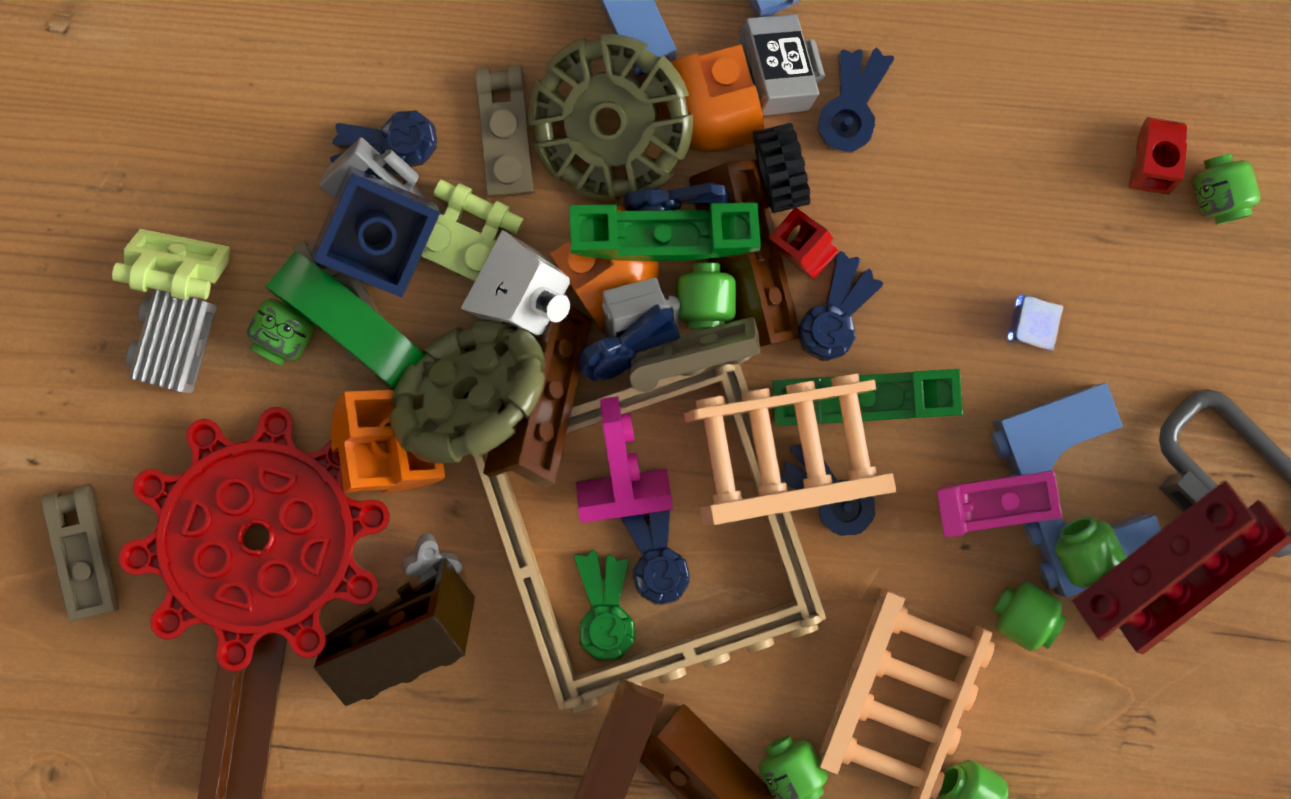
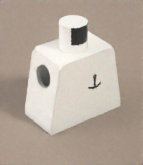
[461,230,570,337]

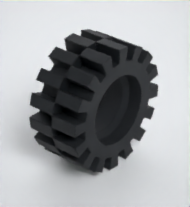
[753,123,811,213]

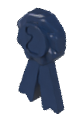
[818,48,894,153]
[330,110,437,167]
[624,182,728,211]
[798,251,883,361]
[577,304,681,381]
[780,443,875,536]
[620,510,690,605]

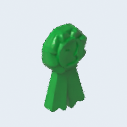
[574,550,635,661]

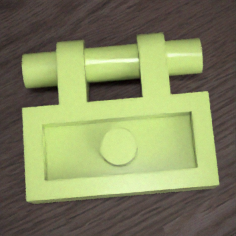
[421,179,524,282]
[112,229,230,300]

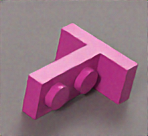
[576,396,673,523]
[937,470,1062,538]

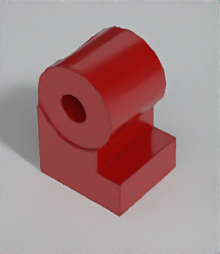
[1129,117,1187,195]
[768,207,839,280]

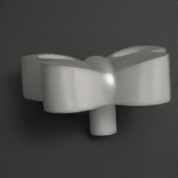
[403,534,462,583]

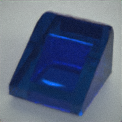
[1007,294,1063,351]

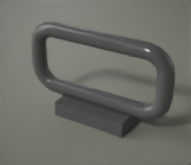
[1159,389,1291,558]

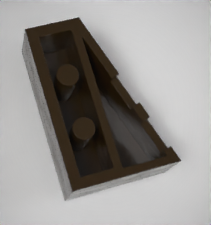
[314,558,475,707]

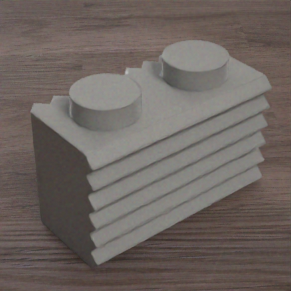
[126,289,217,393]

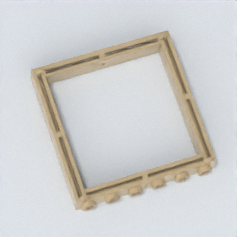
[474,363,826,713]

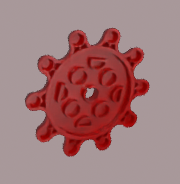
[118,407,390,672]

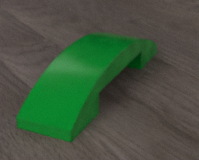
[569,203,761,261]
[265,251,425,391]
[772,368,963,427]

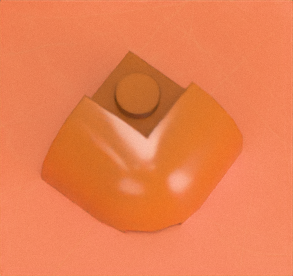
[659,44,765,153]
[550,205,660,333]
[331,390,445,494]

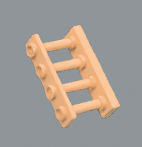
[684,374,896,526]
[818,588,995,799]

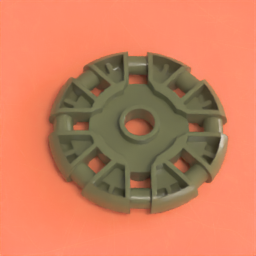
[528,34,693,202]
[390,320,546,463]

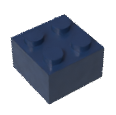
[312,165,441,298]

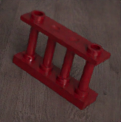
[1072,480,1291,654]

